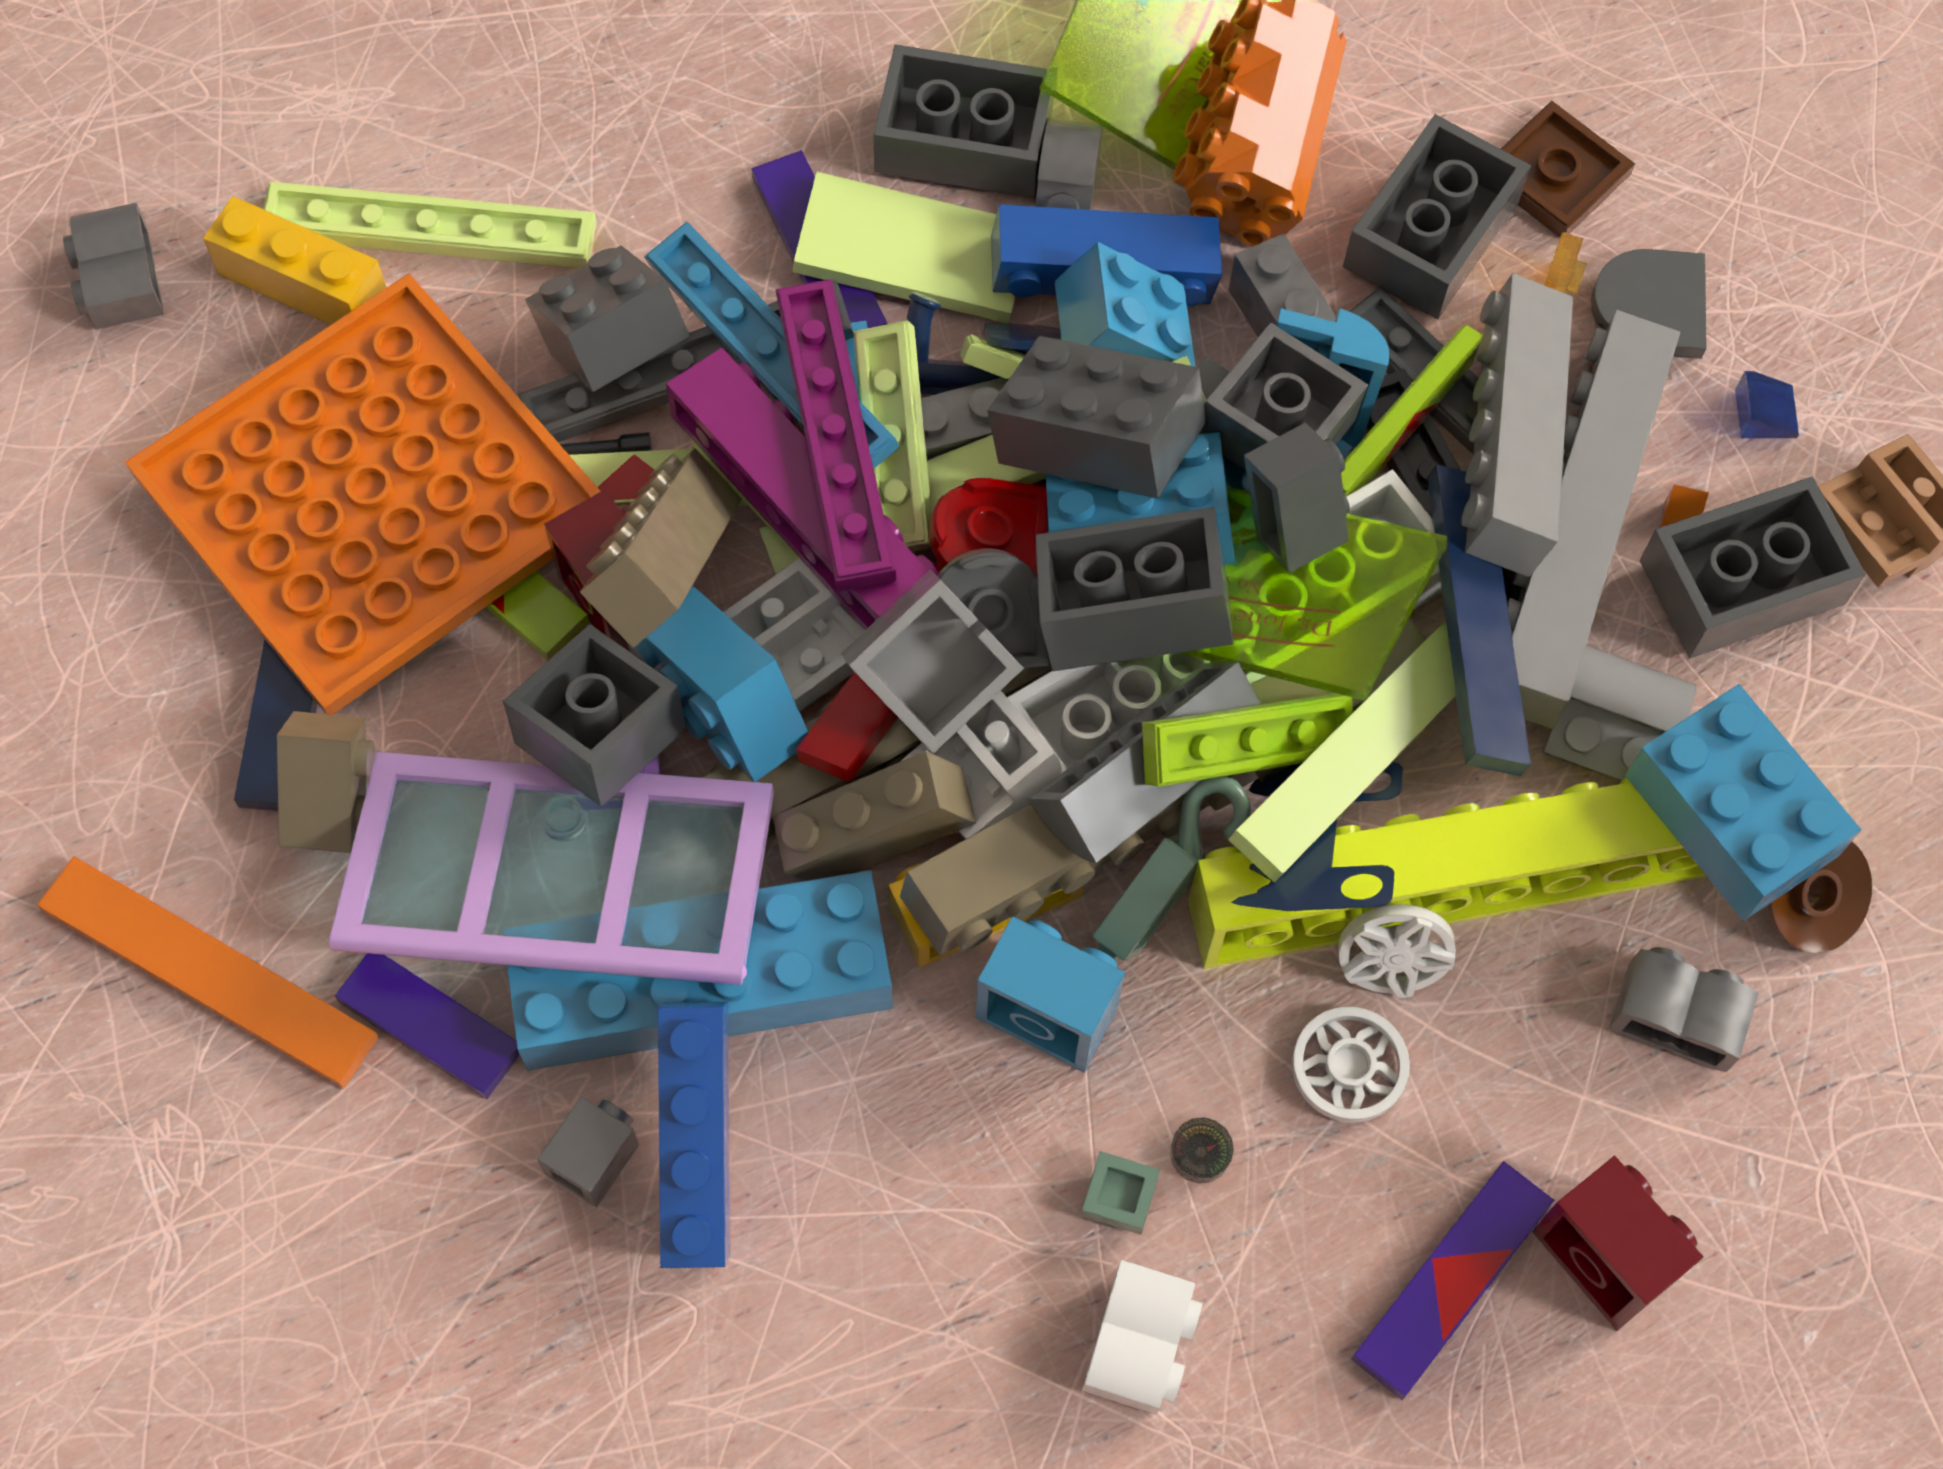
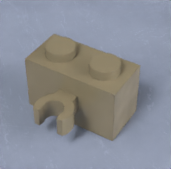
[277,711,375,853]

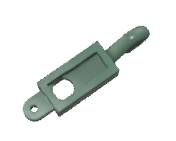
[1092,776,1250,962]

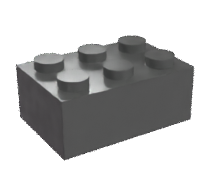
[873,44,1056,198]
[1343,114,1531,320]
[987,336,1206,499]
[1639,476,1866,659]
[1036,507,1234,671]

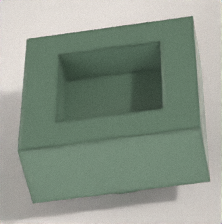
[1081,1151,1160,1235]

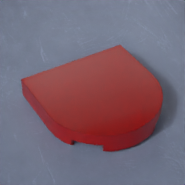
[928,478,1048,577]

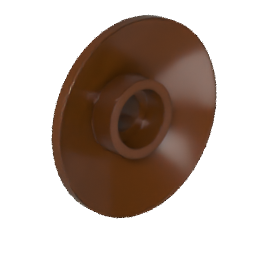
[1768,842,1872,953]

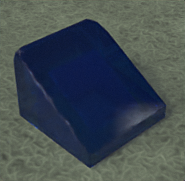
[1735,371,1799,438]

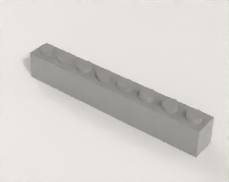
[1507,310,1680,729]

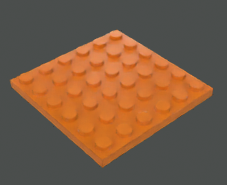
[124,273,601,715]

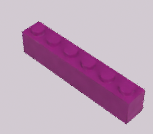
[666,348,938,630]

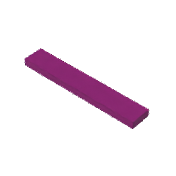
[775,279,897,592]

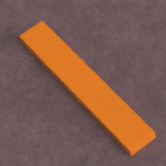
[37,856,379,1089]

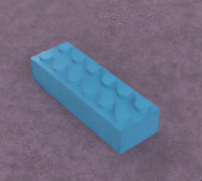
[503,870,893,1071]

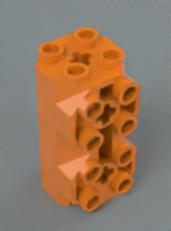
[1172,0,1347,247]

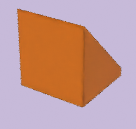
[1660,484,1709,528]

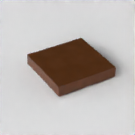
[1501,101,1635,240]

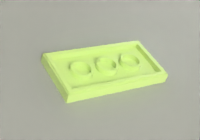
[792,171,1015,323]

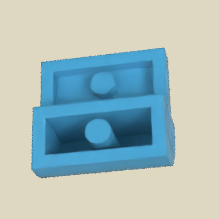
[1275,308,1389,449]

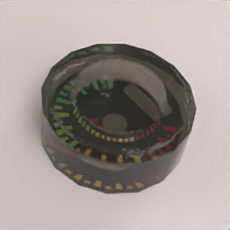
[1170,1117,1234,1184]

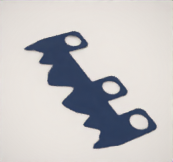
[1231,762,1403,911]

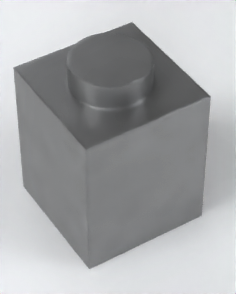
[537,1096,639,1208]

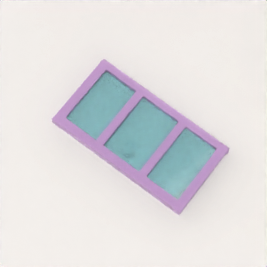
[329,752,774,985]

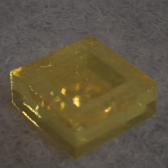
[1544,232,1587,295]

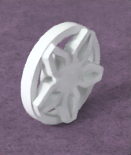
[1338,905,1456,998]
[1292,1007,1410,1123]

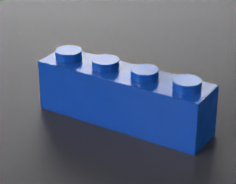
[991,204,1222,306]
[658,1002,730,1268]

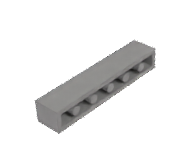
[1462,273,1573,577]

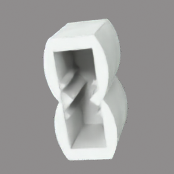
[1082,1260,1202,1415]

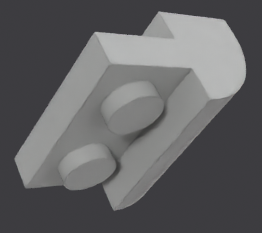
[1542,645,1696,782]

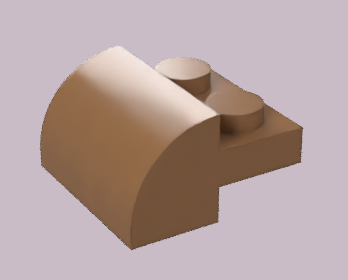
[1818,434,1943,588]

